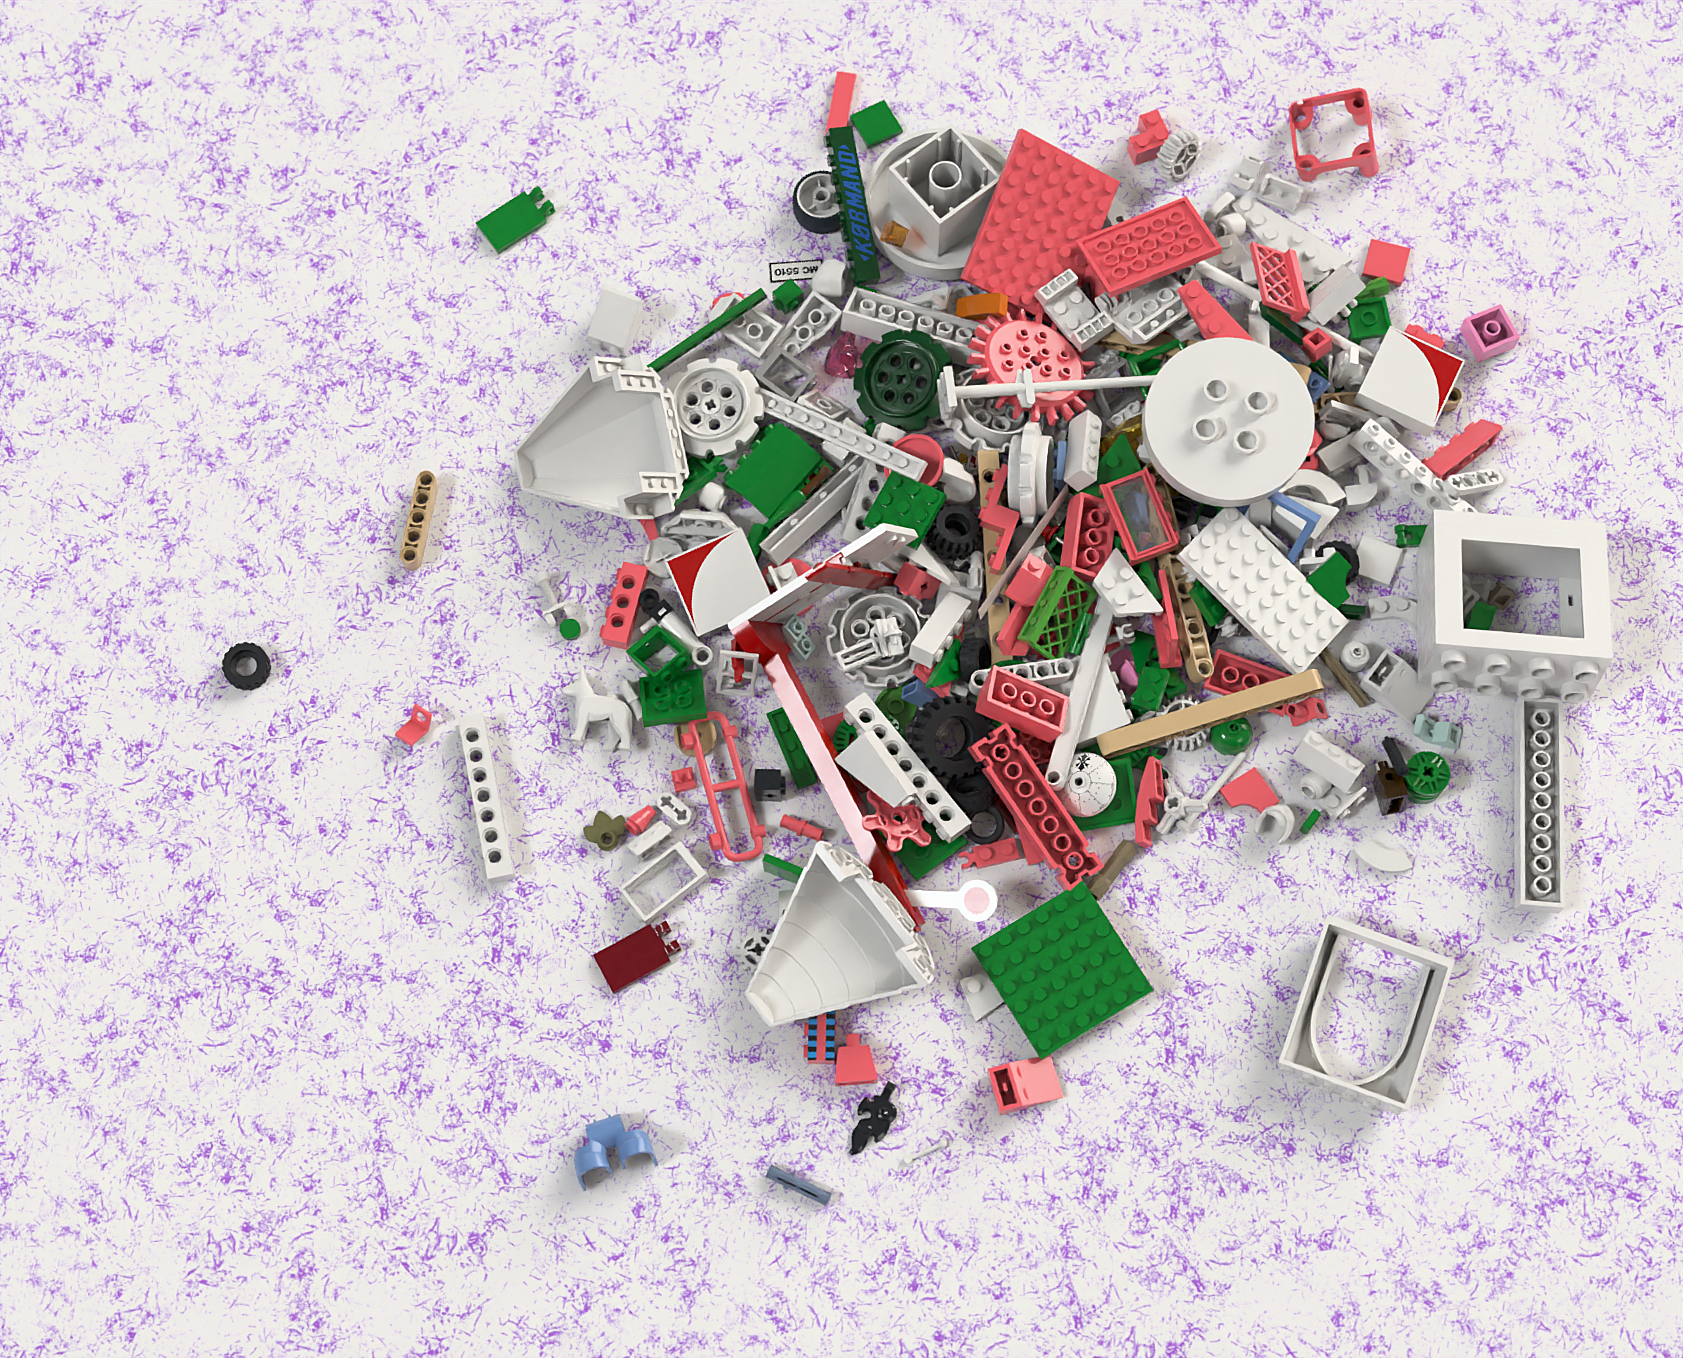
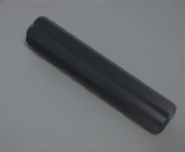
[1382,736,1409,778]

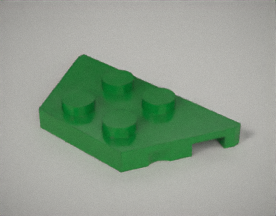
[1073,432,1142,505]

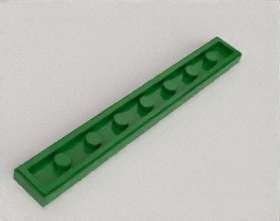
[647,288,768,373]

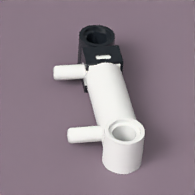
[639,588,714,672]

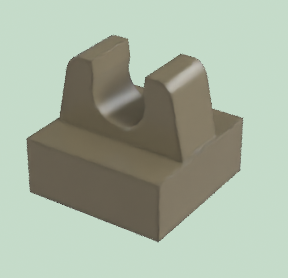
[1487,581,1517,610]

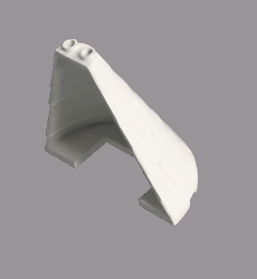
[745,841,935,1028]

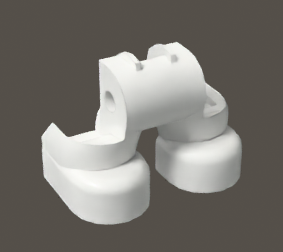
[932,457,976,529]

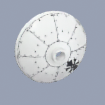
[1054,753,1116,817]

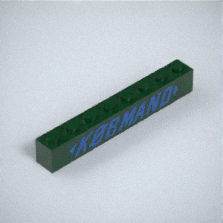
[823,126,881,287]

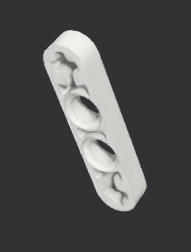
[1442,469,1503,496]

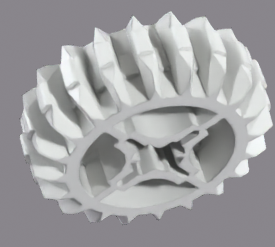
[1155,128,1202,182]
[1155,694,1211,752]

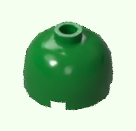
[1210,717,1253,756]

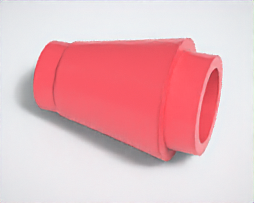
[625,805,656,836]

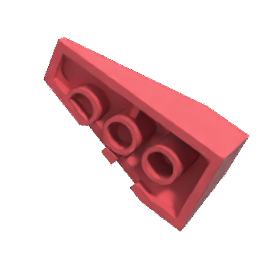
[1004,553,1091,620]

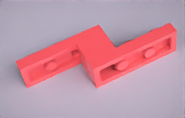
[978,463,1020,575]

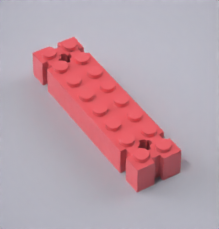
[967,722,1104,891]

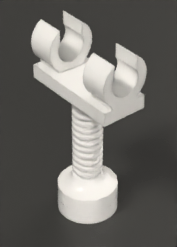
[533,571,576,628]
[1082,624,1136,652]

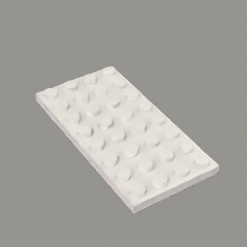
[1176,507,1349,675]

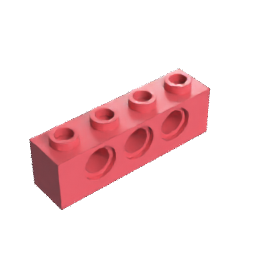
[599,562,649,650]

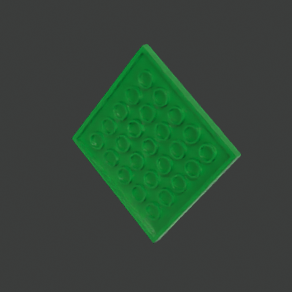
[971,880,1154,1061]

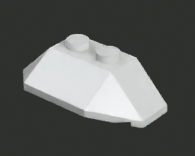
[661,509,738,542]

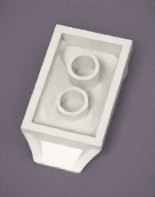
[708,292,783,360]

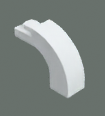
[1271,469,1347,508]

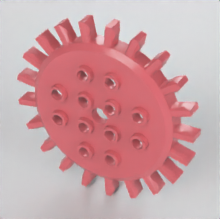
[967,308,1095,426]

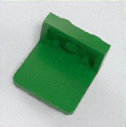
[1131,666,1170,716]

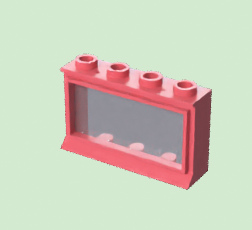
[1099,468,1180,566]

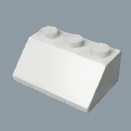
[1292,729,1365,793]

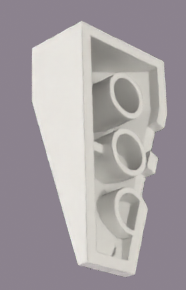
[766,290,843,367]
[893,539,960,587]

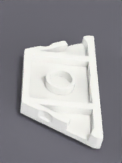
[1092,548,1163,617]

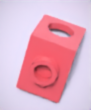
[395,704,432,746]

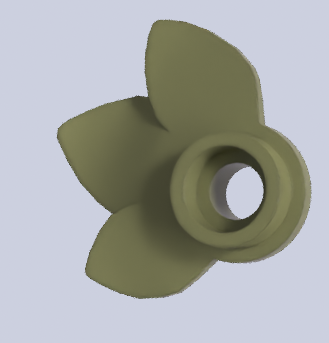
[583,811,625,851]

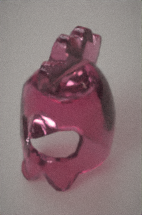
[824,331,858,379]

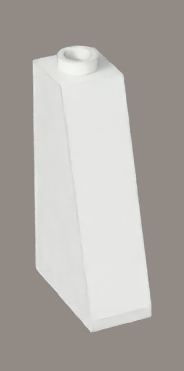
[835,731,918,808]

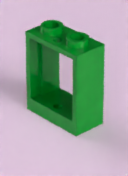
[625,625,693,689]

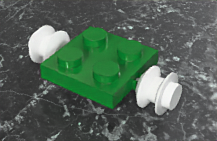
[1180,565,1239,637]

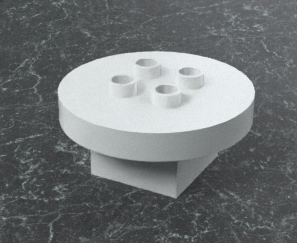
[865,123,1008,280]
[1142,337,1315,507]

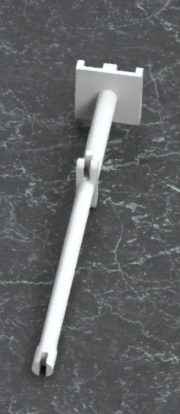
[1179,261,1376,364]
[937,366,1156,420]

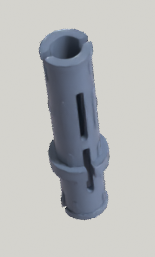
[765,1164,832,1206]

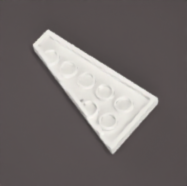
[1230,195,1352,293]

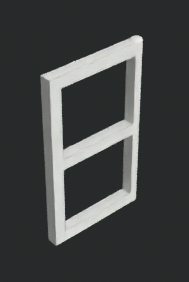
[716,650,759,697]

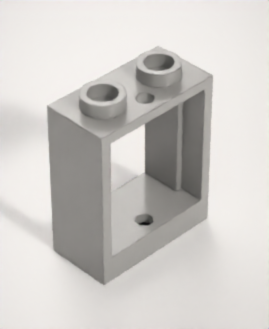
[753,345,817,403]
[1084,355,1144,420]

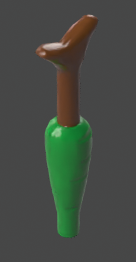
[764,465,833,530]

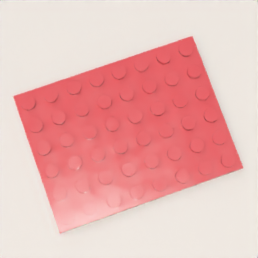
[960,129,1120,325]

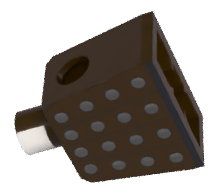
[1373,761,1409,816]

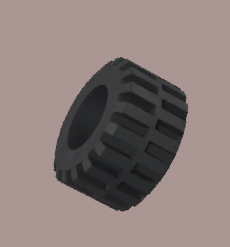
[926,503,983,561]

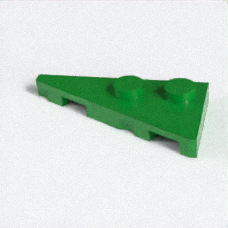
[925,638,963,688]

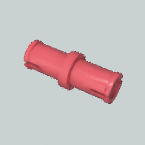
[780,814,824,842]

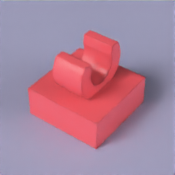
[671,766,697,793]

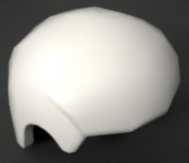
[1318,419,1350,442]

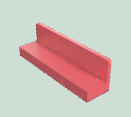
[996,602,1033,656]

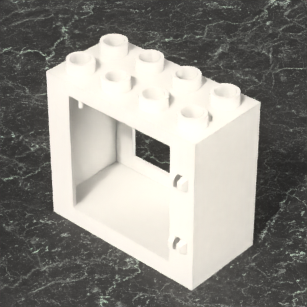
[1417,509,1613,703]

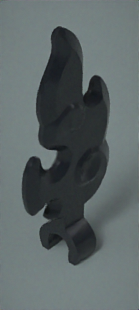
[849,1081,897,1155]

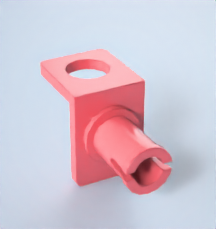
[1286,697,1328,727]

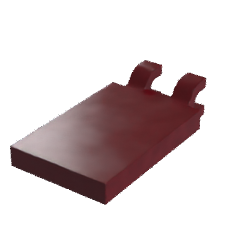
[593,921,682,994]

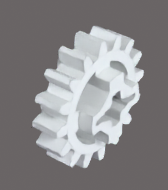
[735,928,773,975]

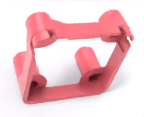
[1289,88,1379,182]

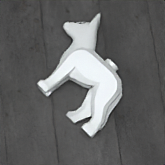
[562,668,633,752]

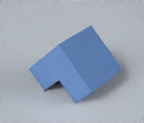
[901,678,939,708]

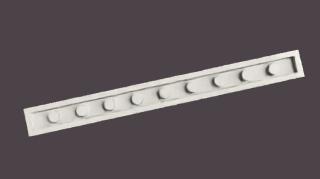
[757,388,928,482]

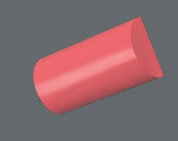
[1203,649,1291,717]

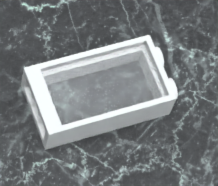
[618,841,708,926]

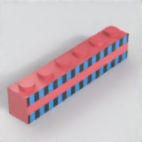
[804,1010,836,1064]

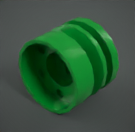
[1402,751,1451,804]

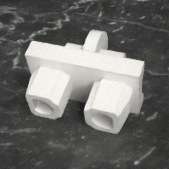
[1300,547,1335,575]
[874,617,904,658]

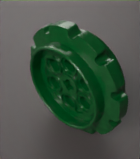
[853,329,956,433]

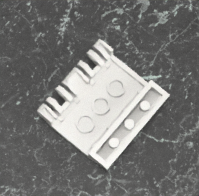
[1095,274,1189,344]

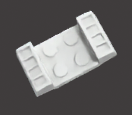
[1034,268,1113,353]

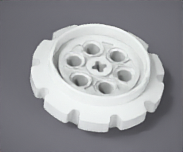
[665,358,764,459]
[944,368,1044,458]
[1008,422,1055,529]
[827,586,930,690]

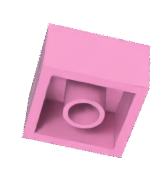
[1459,304,1520,363]

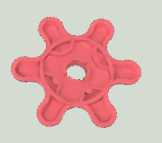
[862,789,931,853]

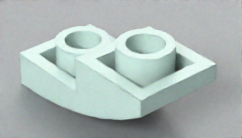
[782,614,816,662]

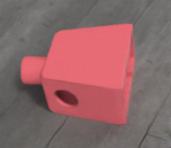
[835,1033,877,1086]

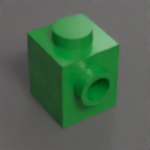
[772,278,804,315]

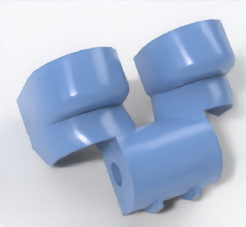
[574,1114,658,1191]

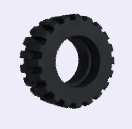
[908,696,993,779]

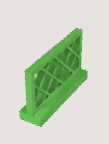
[1017,566,1097,660]

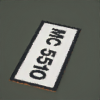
[769,259,823,283]

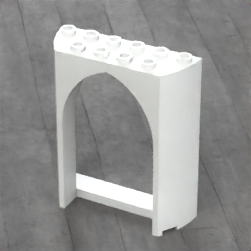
[1278,914,1455,1115]

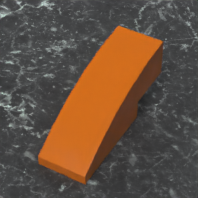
[955,292,1008,320]

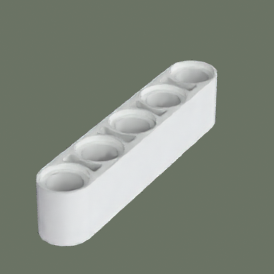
[969,658,1074,695]

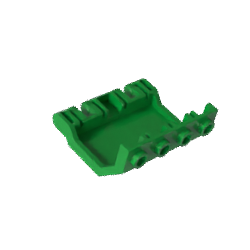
[722,422,835,528]

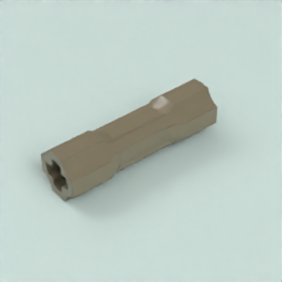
[1087,839,1138,901]

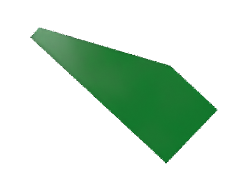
[1130,630,1155,674]

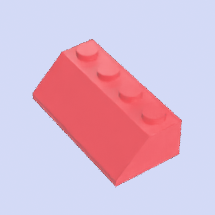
[1421,419,1503,482]
[1060,492,1114,582]
[975,665,1069,743]

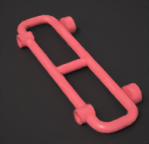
[681,711,766,862]

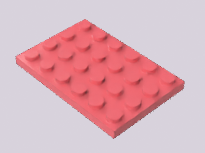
[1076,196,1222,298]

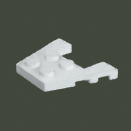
[1188,233,1258,286]

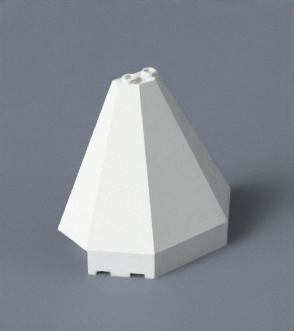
[513,353,689,519]

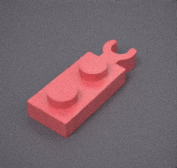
[958,837,1019,870]

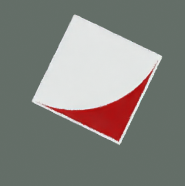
[1353,326,1466,438]
[664,527,771,639]

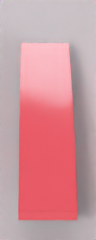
[1135,756,1164,848]

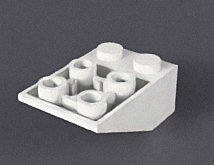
[1359,648,1435,724]

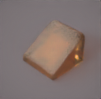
[880,220,909,248]

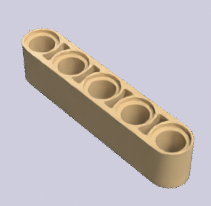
[400,470,438,571]

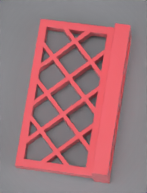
[1249,242,1310,323]
[1150,569,1182,669]

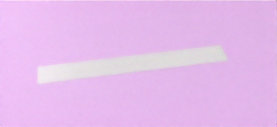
[978,484,1069,620]

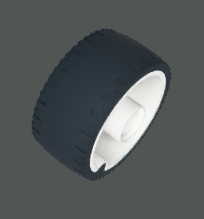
[792,170,842,234]

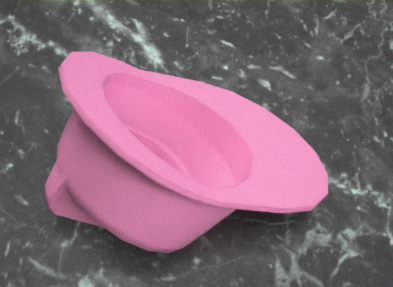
[1109,649,1144,696]

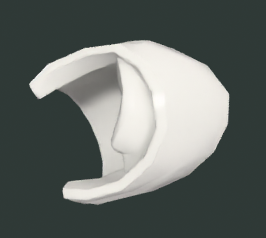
[811,259,848,297]
[1254,804,1295,845]

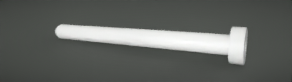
[1176,752,1246,834]

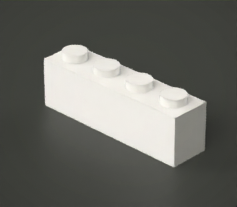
[1064,410,1102,492]
[1315,416,1399,478]
[908,591,972,668]

